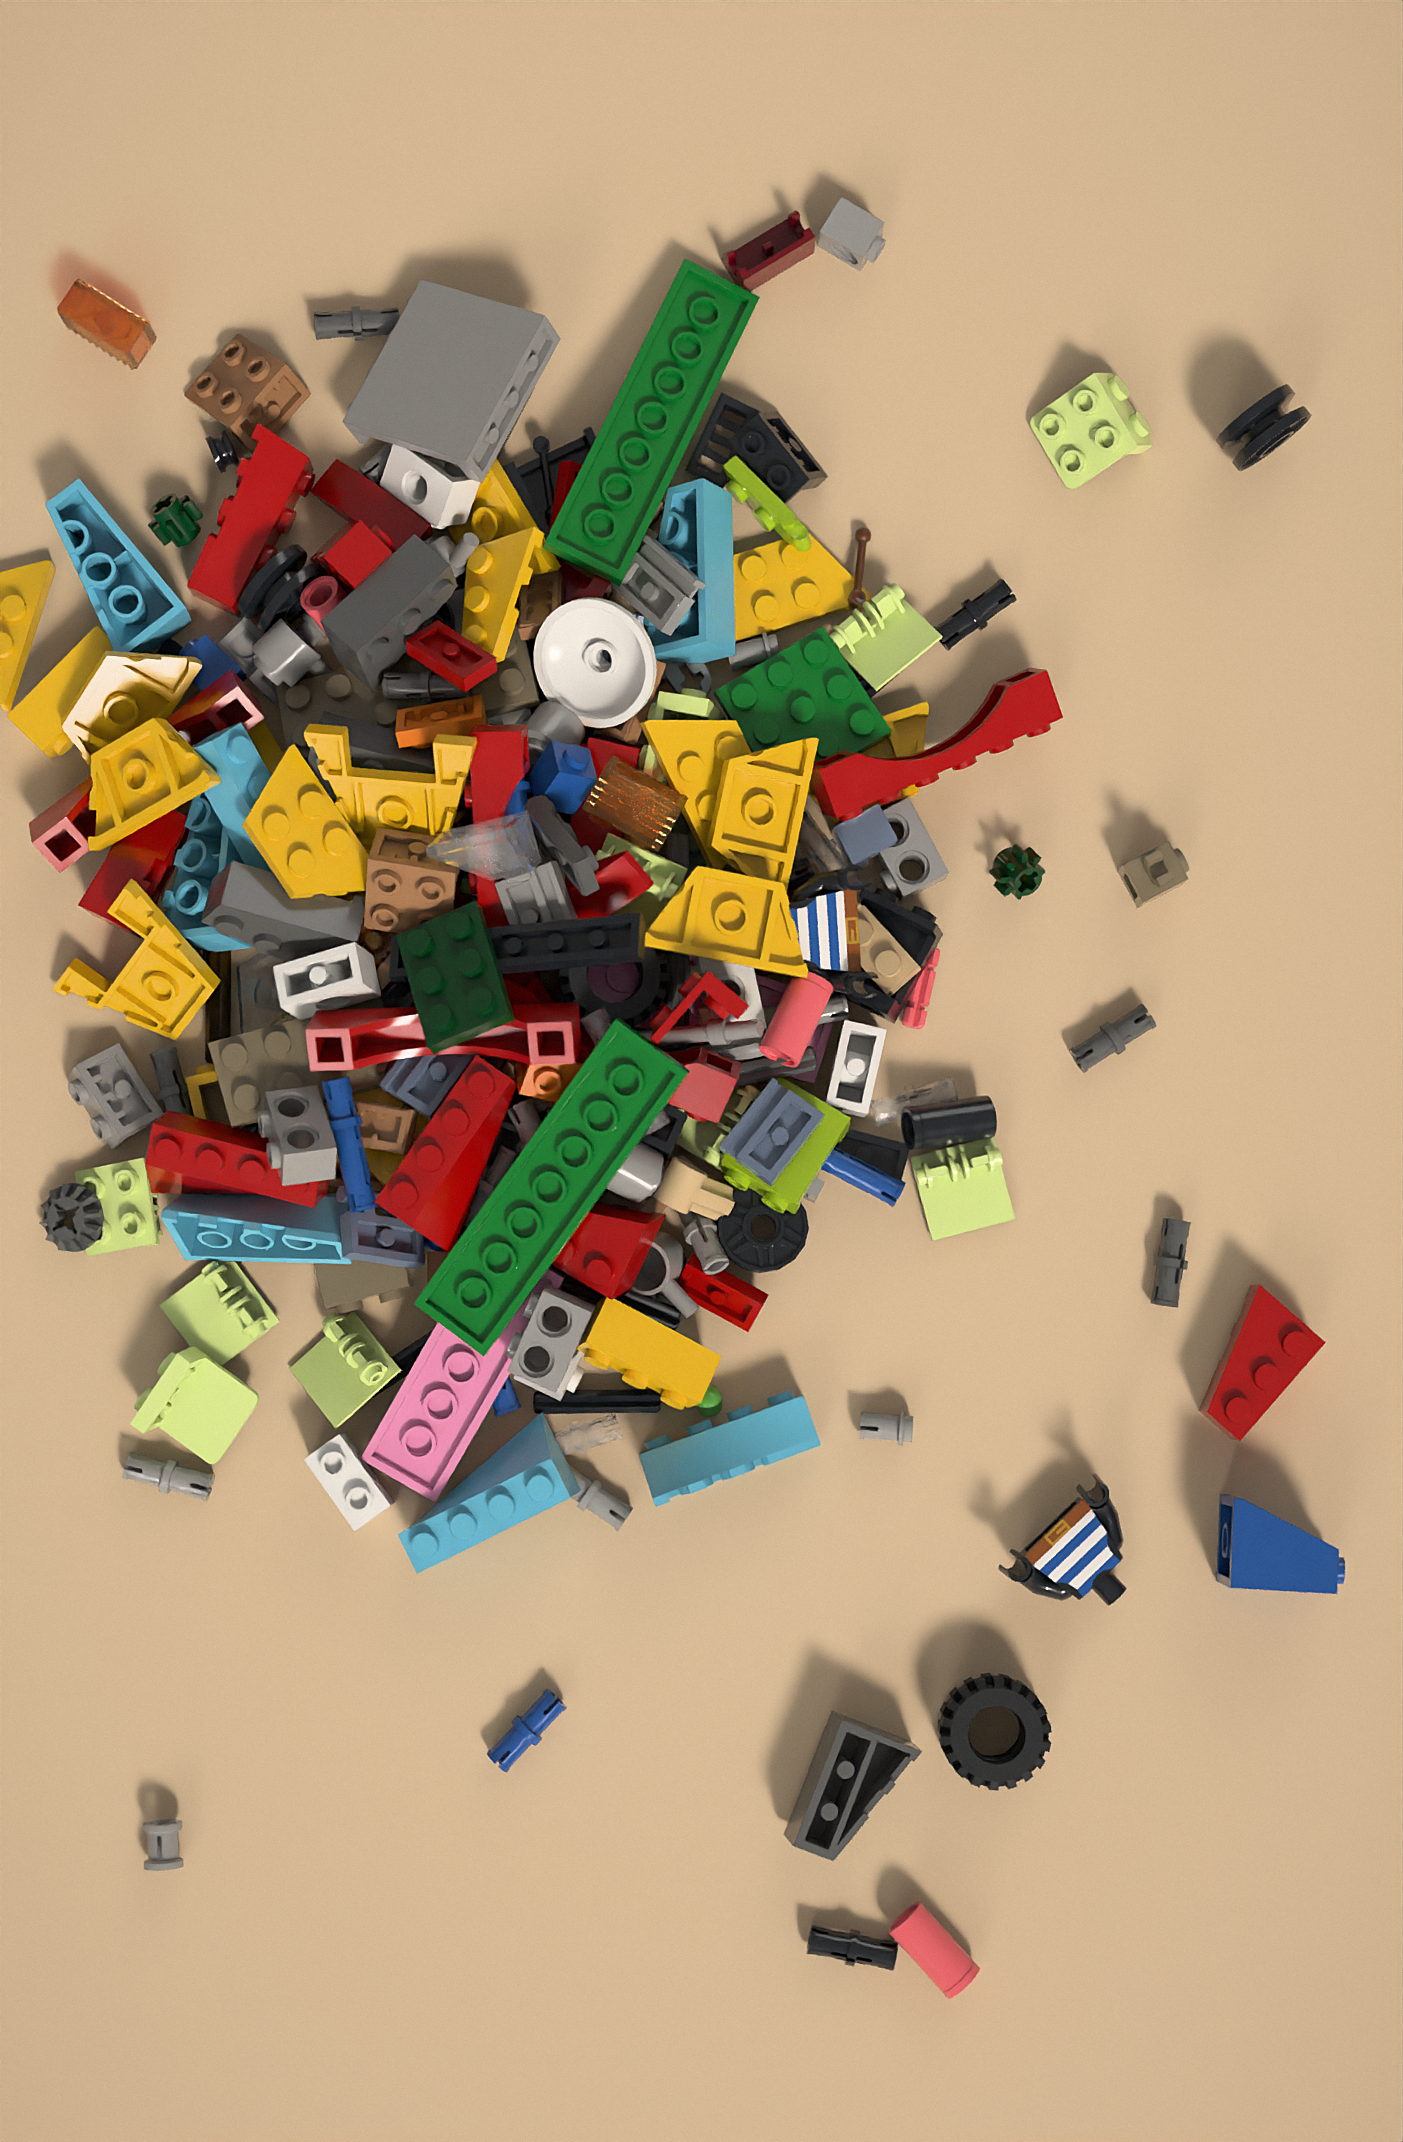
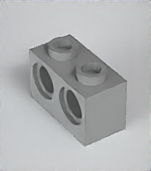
[870,797,949,902]
[257,1085,337,1186]
[505,1285,596,1393]

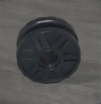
[1216,384,1312,471]
[237,544,328,634]
[717,1187,809,1273]

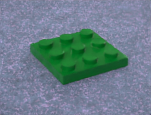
[714,626,892,785]

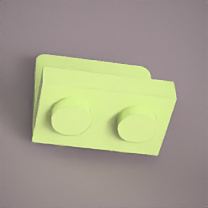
[1030,373,1154,489]
[639,688,725,791]
[130,1346,260,1464]

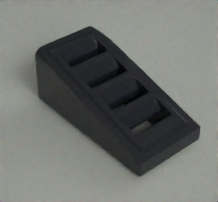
[685,392,761,489]

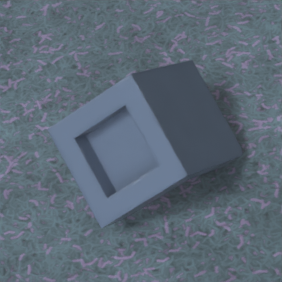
[832,804,898,866]

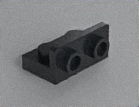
[730,411,829,504]

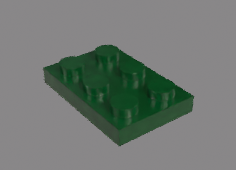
[396,900,515,1054]

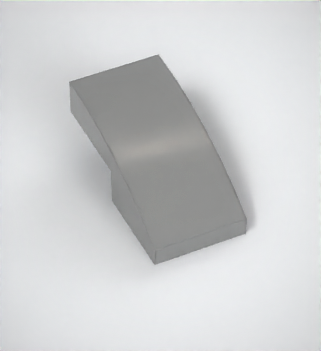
[214,615,308,708]

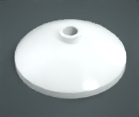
[533,597,657,728]

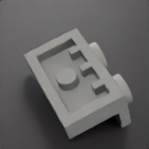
[67,1043,164,1150]

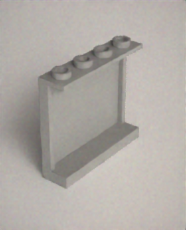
[342,279,560,483]

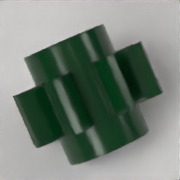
[148,493,203,547]
[989,844,1046,900]

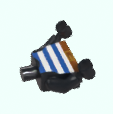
[789,862,878,998]
[998,1474,1127,1606]

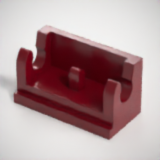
[721,210,816,292]

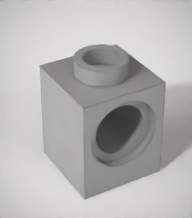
[818,197,886,272]

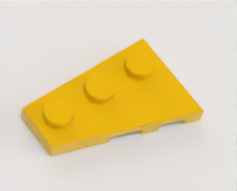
[462,527,545,663]

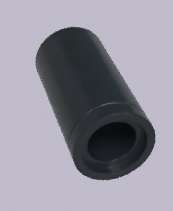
[901,1095,997,1150]

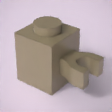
[1118,841,1189,908]

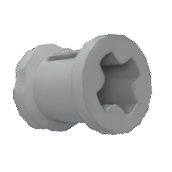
[143,1819,183,1871]

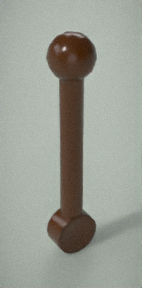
[847,527,871,608]

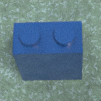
[1216,1494,1345,1594]

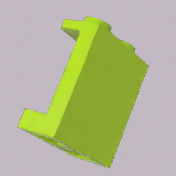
[721,1077,851,1214]

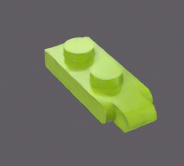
[723,455,811,552]

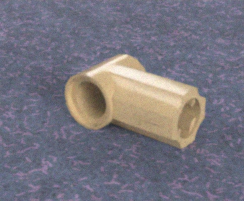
[652,1157,735,1220]

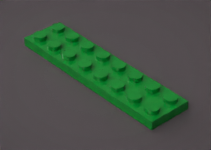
[542,259,760,587]
[414,1018,690,1356]

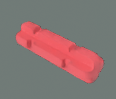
[901,948,940,1029]

